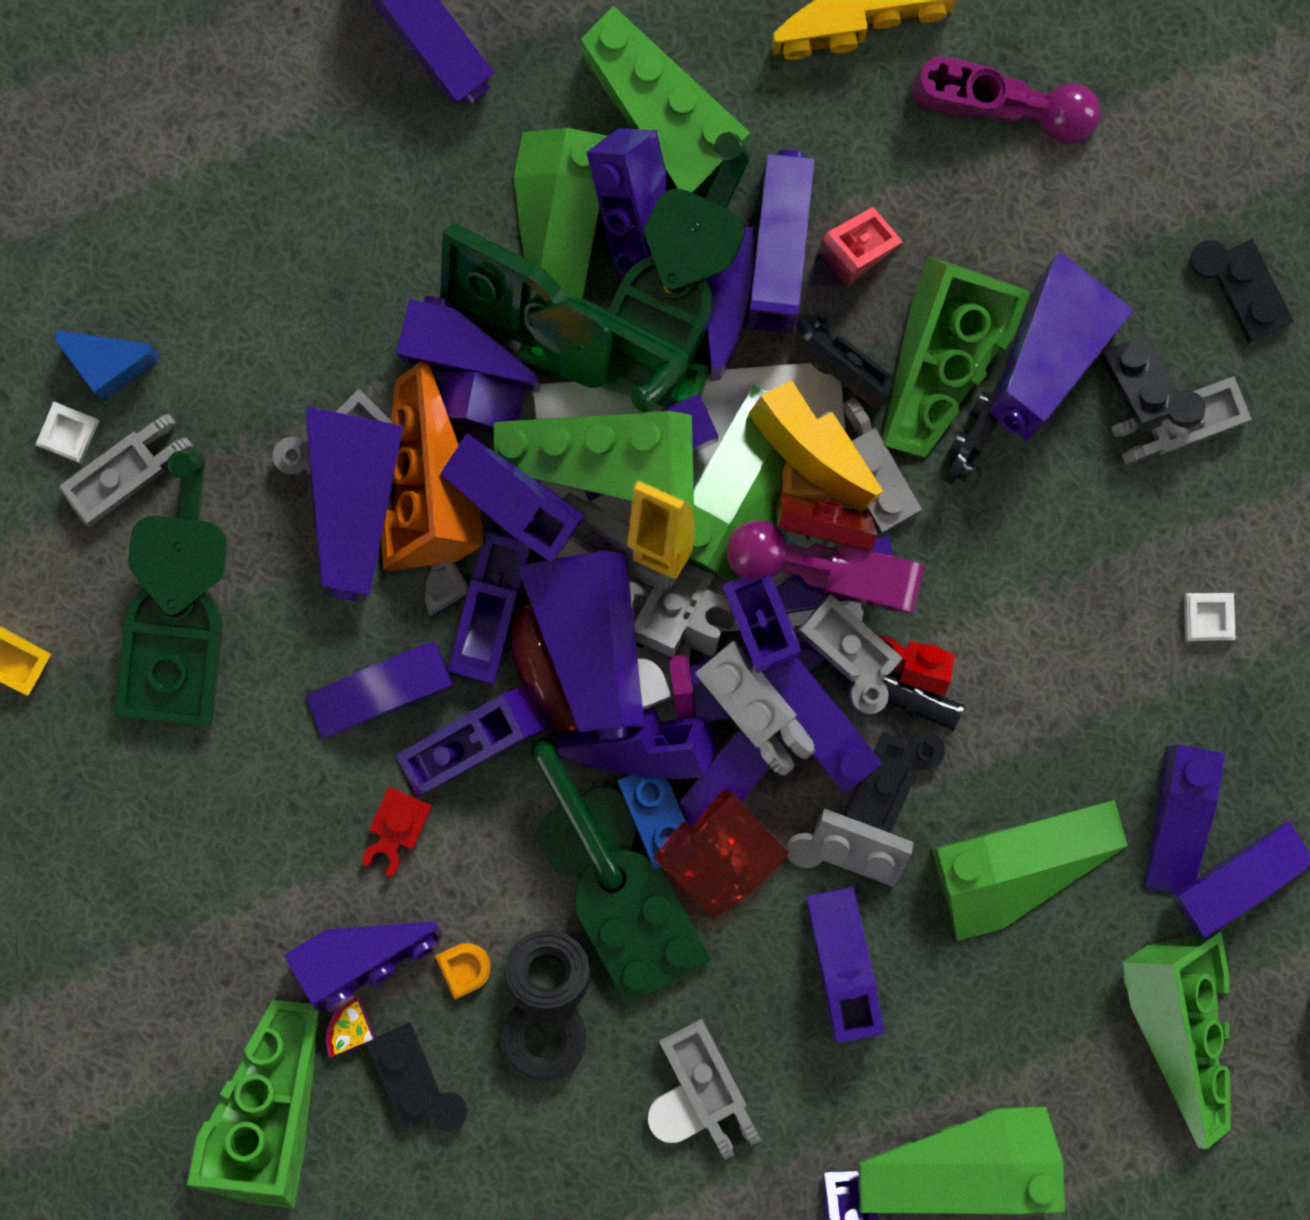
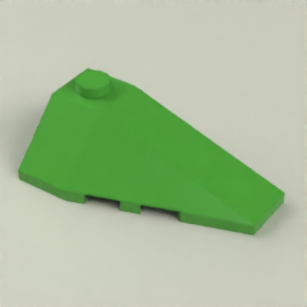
[514,128,607,299]
[882,256,1030,458]
[687,385,786,583]
[931,800,1128,941]
[1122,931,1231,1149]
[187,999,320,1208]
[858,1106,1065,1214]

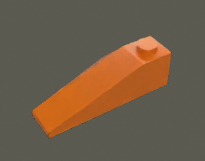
[381,362,484,571]

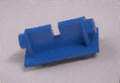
[617,775,698,870]

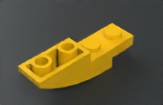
[771,0,956,60]

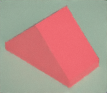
[818,207,903,288]

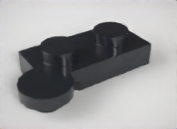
[1190,239,1294,344]
[796,314,895,410]
[1102,335,1206,433]
[943,382,1000,485]
[844,731,945,833]
[366,1022,468,1132]

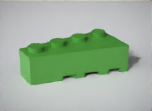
[581,6,750,196]
[493,411,694,511]

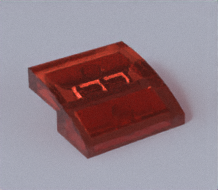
[653,789,789,919]

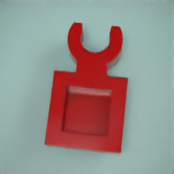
[877,635,955,696]
[363,786,433,877]

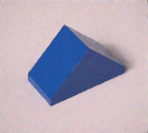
[55,330,159,400]

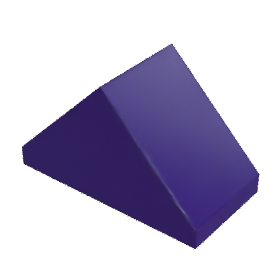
[433,372,525,431]
[722,575,803,673]

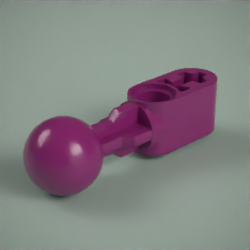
[911,56,1101,144]
[726,520,925,615]

